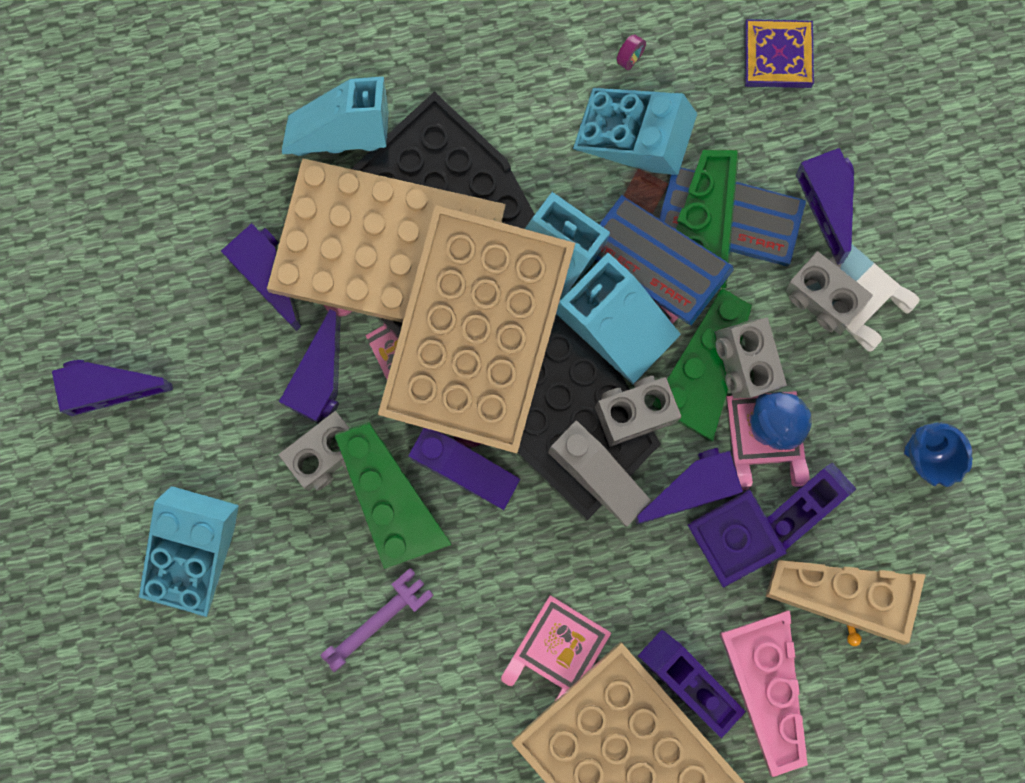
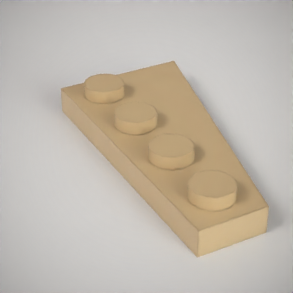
[766,560,925,645]

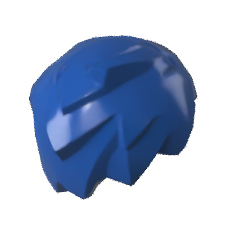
[750,392,812,450]
[904,422,973,487]

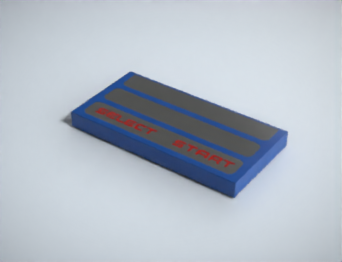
[659,167,806,267]
[594,195,734,326]

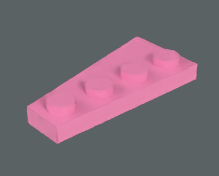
[720,610,808,777]

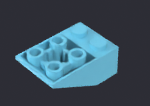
[282,77,389,156]
[573,88,697,175]
[525,192,610,302]
[556,253,681,385]
[139,486,239,617]

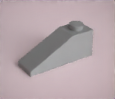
[548,421,651,527]

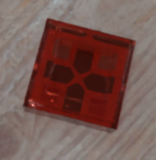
[623,168,668,214]

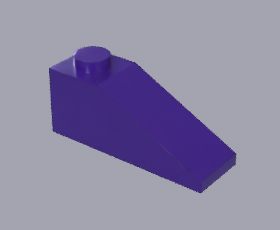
[796,148,854,265]
[221,223,301,331]
[279,309,341,424]
[52,360,173,416]
[408,428,521,510]
[635,448,743,525]
[767,463,856,564]
[638,630,746,739]

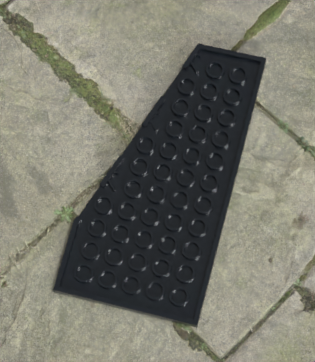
[351,91,661,522]

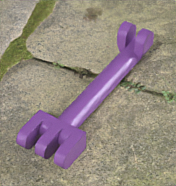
[320,568,434,672]

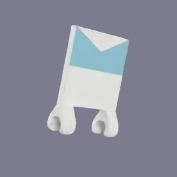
[805,244,919,352]

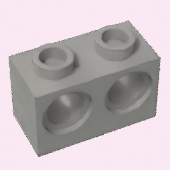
[786,251,873,335]
[715,317,787,399]
[595,376,681,447]
[278,411,350,491]

